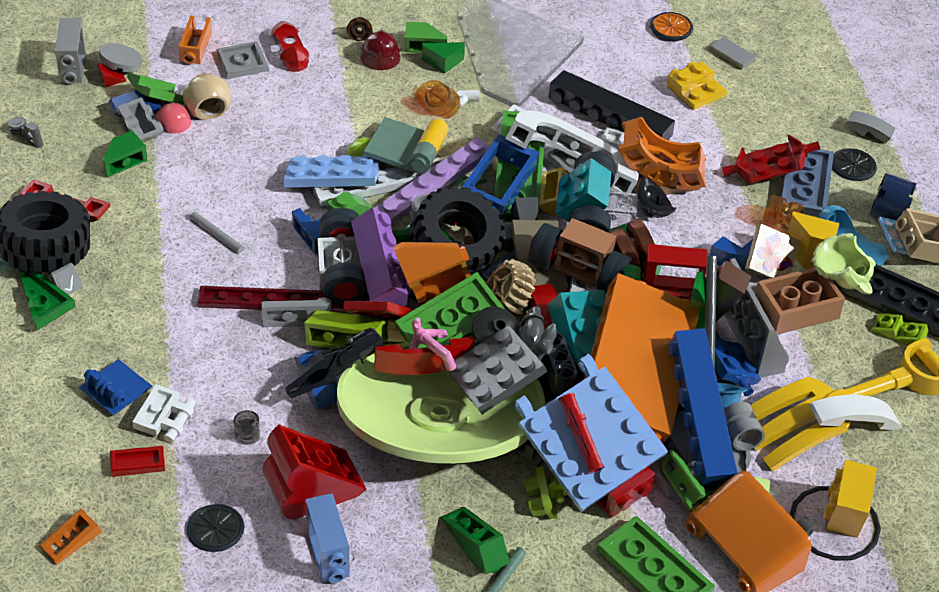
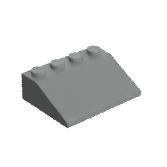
[724,258,789,378]

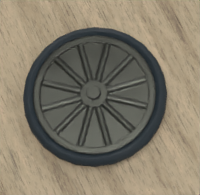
[832,148,877,181]
[186,504,245,552]

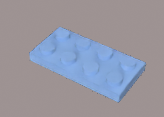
[284,155,380,187]

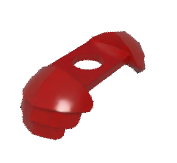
[270,21,309,72]

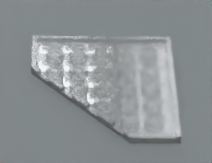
[457,0,584,107]

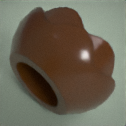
[346,17,373,42]

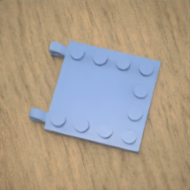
[514,354,668,512]

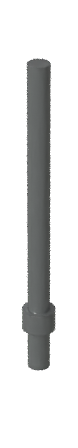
[705,256,717,370]

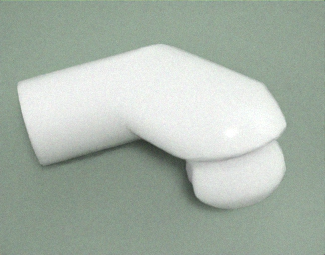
[450,90,480,107]

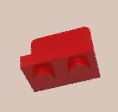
[596,467,655,518]

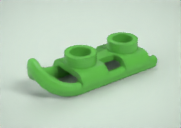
[662,450,706,512]

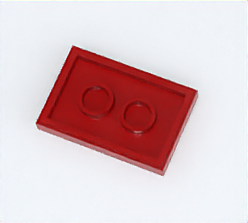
[344,301,414,322]

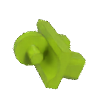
[524,466,568,519]

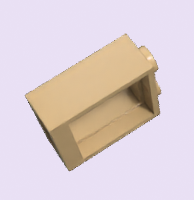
[894,208,939,263]

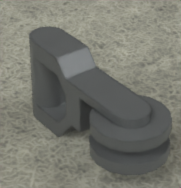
[8,117,44,148]

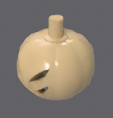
[183,73,232,120]

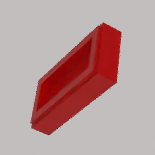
[110,446,165,477]

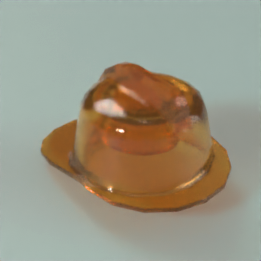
[415,80,461,119]

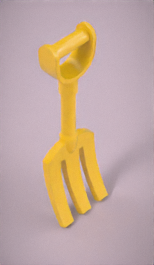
[751,338,939,471]

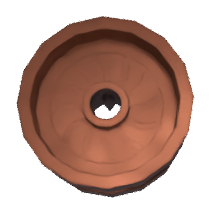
[608,218,658,267]

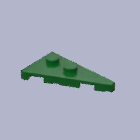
[18,267,76,331]

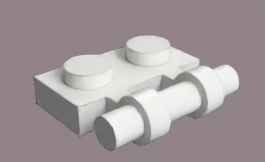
[133,384,196,443]

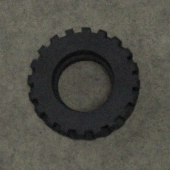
[409,186,505,275]
[0,191,90,274]

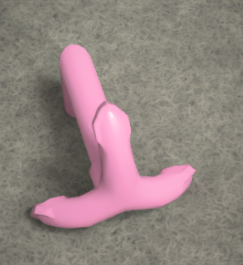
[409,318,456,371]

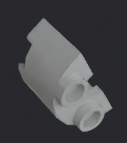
[117,97,164,142]

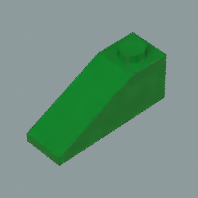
[441,506,510,574]

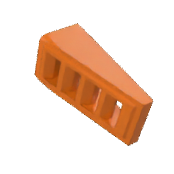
[39,508,103,565]

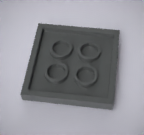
[445,325,547,415]

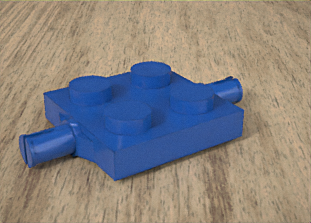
[715,329,761,397]

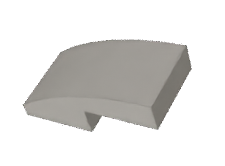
[846,111,895,144]

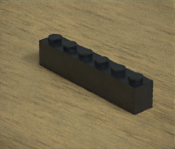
[549,70,675,140]

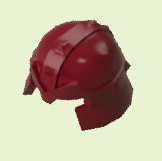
[360,29,401,71]

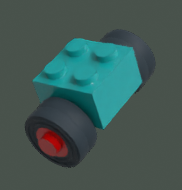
[556,152,616,232]

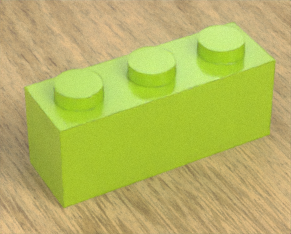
[304,310,387,355]

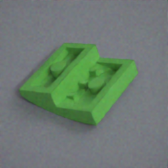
[127,72,184,105]

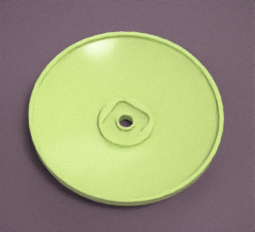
[337,342,545,463]

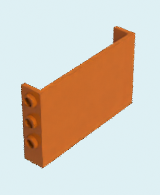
[584,273,700,444]

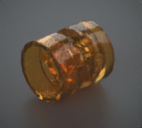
[763,194,805,231]

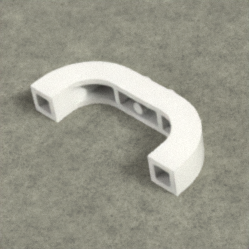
[505,110,638,199]

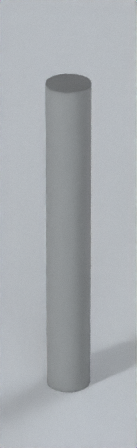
[190,212,245,254]

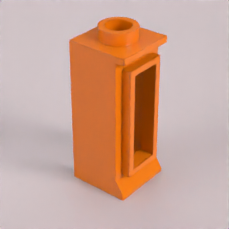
[178,15,212,64]

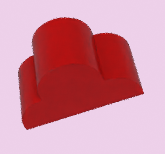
[262,424,367,519]

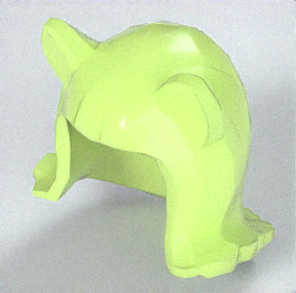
[812,233,876,295]

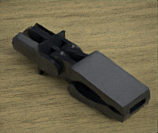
[282,328,383,399]

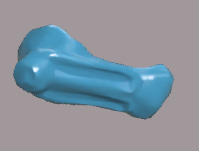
[818,205,888,266]

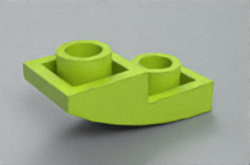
[871,313,929,345]

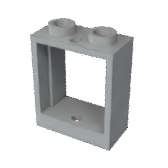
[55,18,87,84]

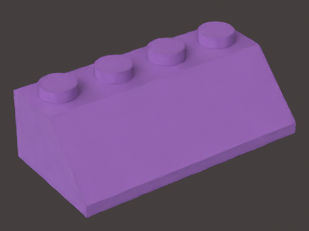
[351,207,408,307]

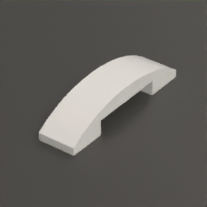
[809,395,902,430]

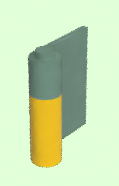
[363,117,449,174]

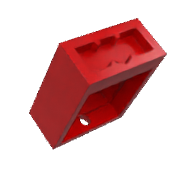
[642,244,707,299]

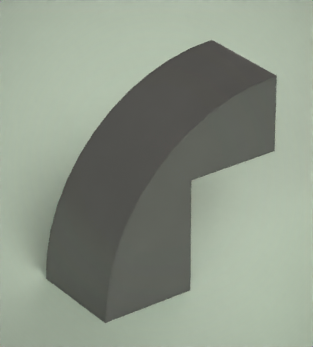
[499,197,538,251]

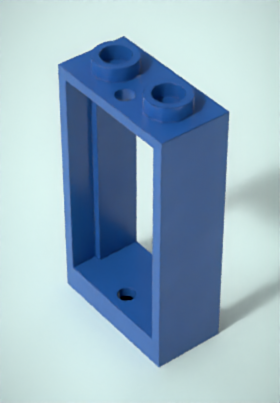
[462,134,539,220]

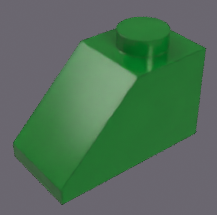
[103,130,148,178]

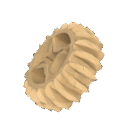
[486,259,536,319]

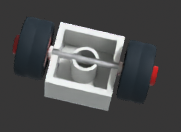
[318,208,368,305]

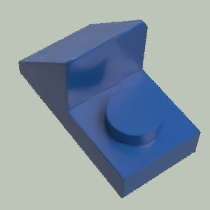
[292,208,321,255]

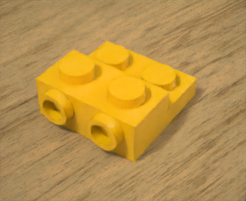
[667,61,727,110]

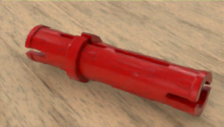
[558,392,604,474]

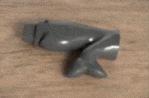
[518,306,556,386]

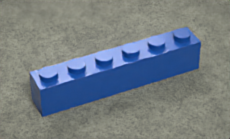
[668,328,738,486]

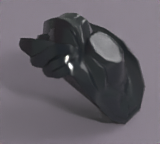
[638,177,676,218]

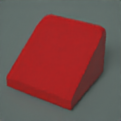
[97,64,126,87]

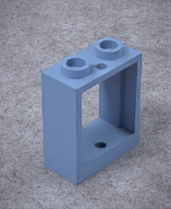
[305,493,350,583]

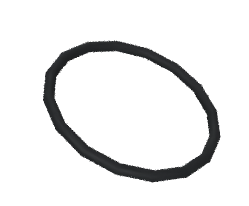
[789,486,881,561]

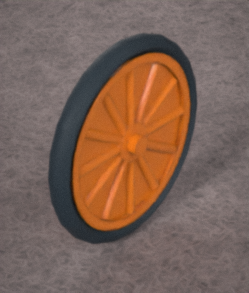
[650,12,693,41]

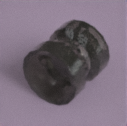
[233,410,261,445]

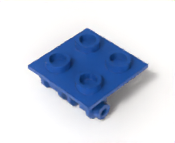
[79,359,152,416]

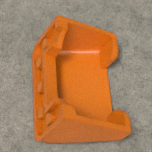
[393,242,471,306]
[685,470,812,592]

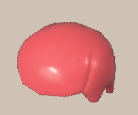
[155,103,191,134]

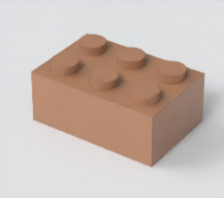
[755,267,845,334]

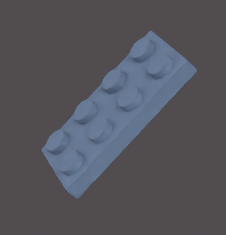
[779,149,834,216]

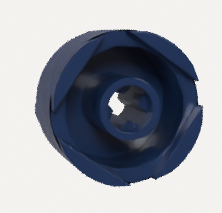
[870,173,917,220]

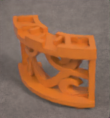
[618,117,706,190]

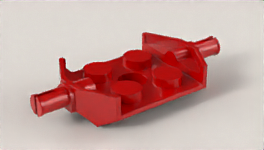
[722,135,821,183]

